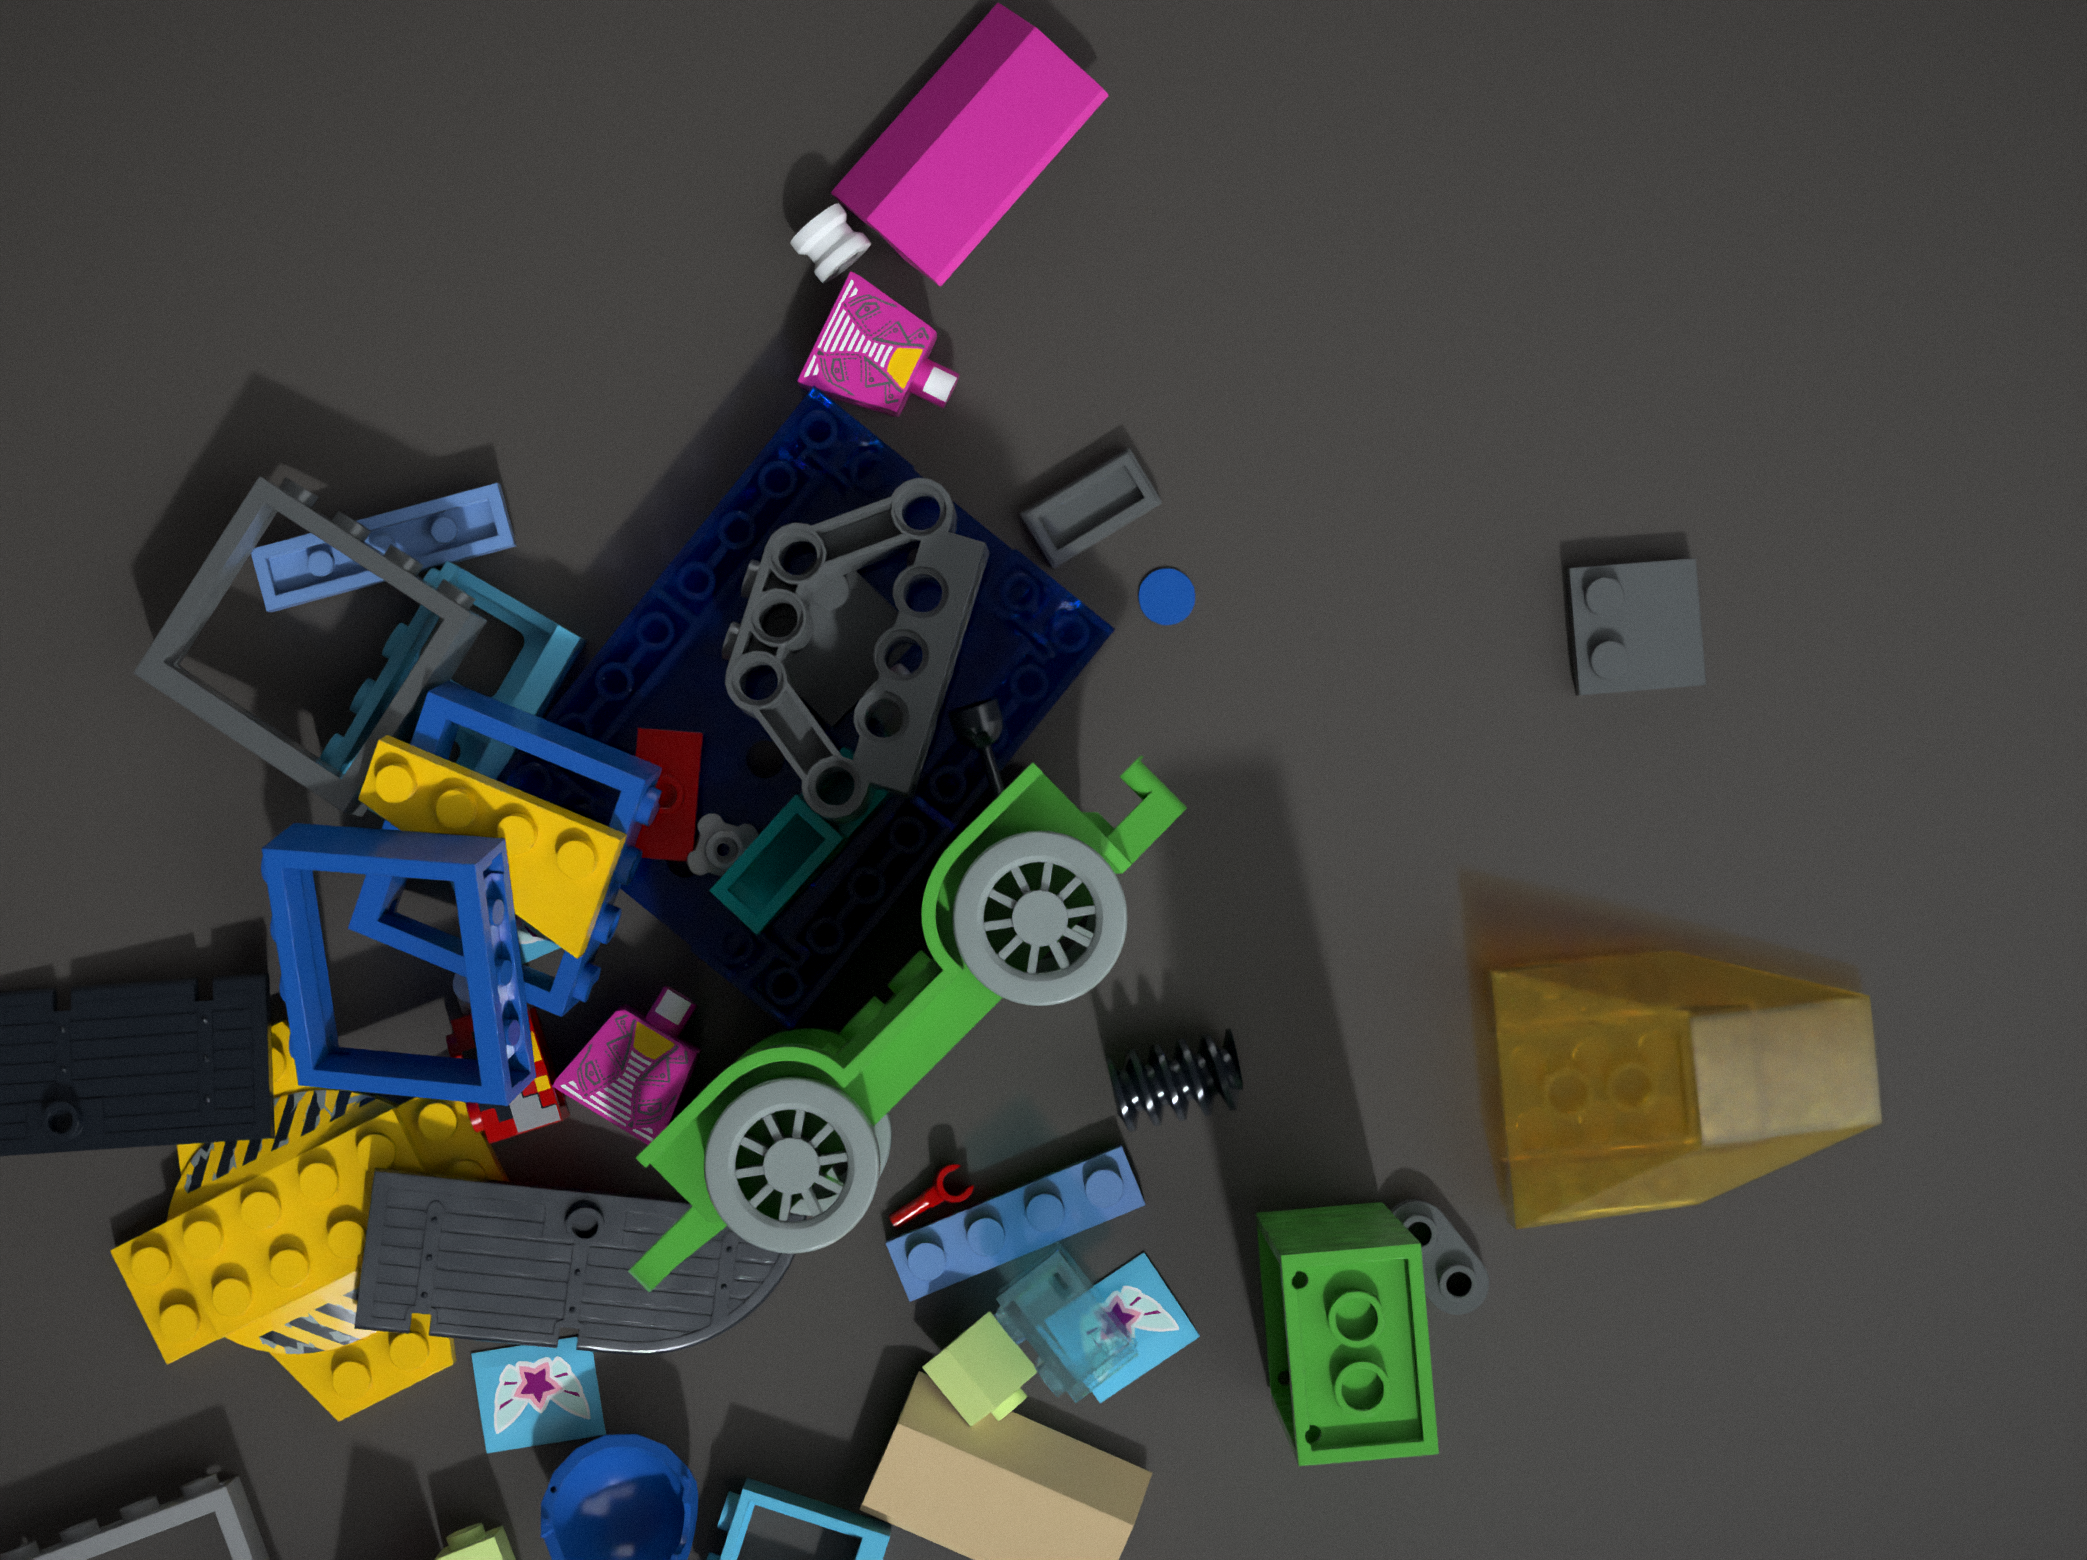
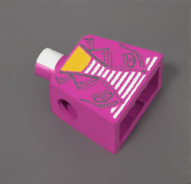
[797,271,960,417]
[552,986,701,1145]

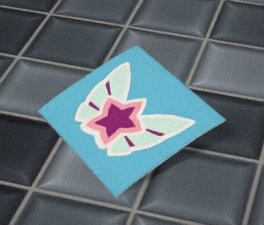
[1044,1252,1200,1403]
[471,1336,606,1453]

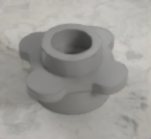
[687,813,759,877]

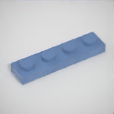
[251,483,517,612]
[886,1144,1146,1302]

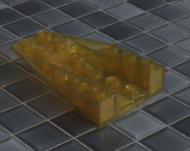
[1482,950,1882,1229]

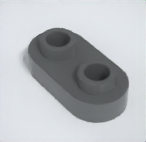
[1391,1199,1489,1315]

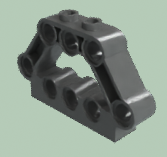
[722,478,990,824]

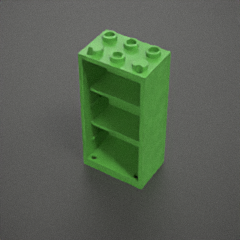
[1255,1202,1439,1466]

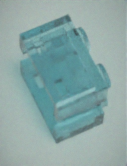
[994,1242,1138,1403]

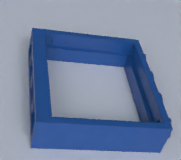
[348,680,662,1017]
[261,823,536,1106]

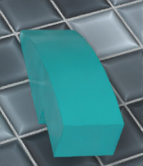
[709,747,894,935]

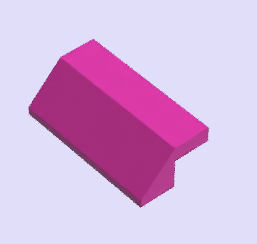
[831,2,1109,287]

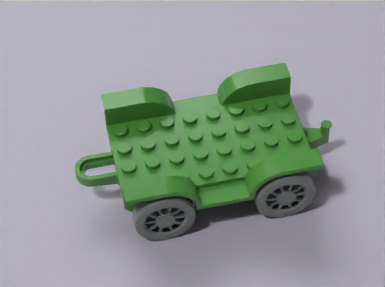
[628,755,1187,1292]

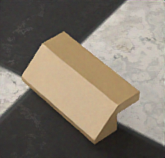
[859,1371,1152,1560]

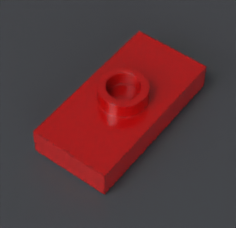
[635,728,704,861]

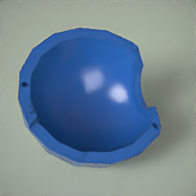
[541,1434,698,1560]

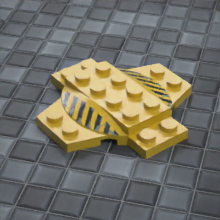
[110,1020,509,1422]

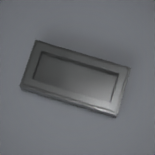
[1020,448,1162,569]

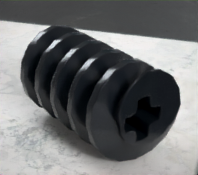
[1105,1028,1244,1132]

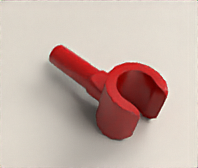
[889,1164,974,1229]

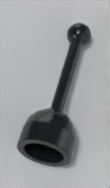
[947,697,1004,800]

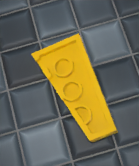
[358,735,627,959]

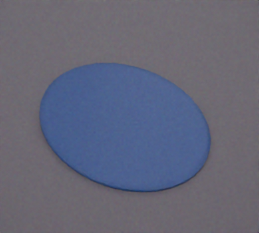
[1138,568,1195,625]

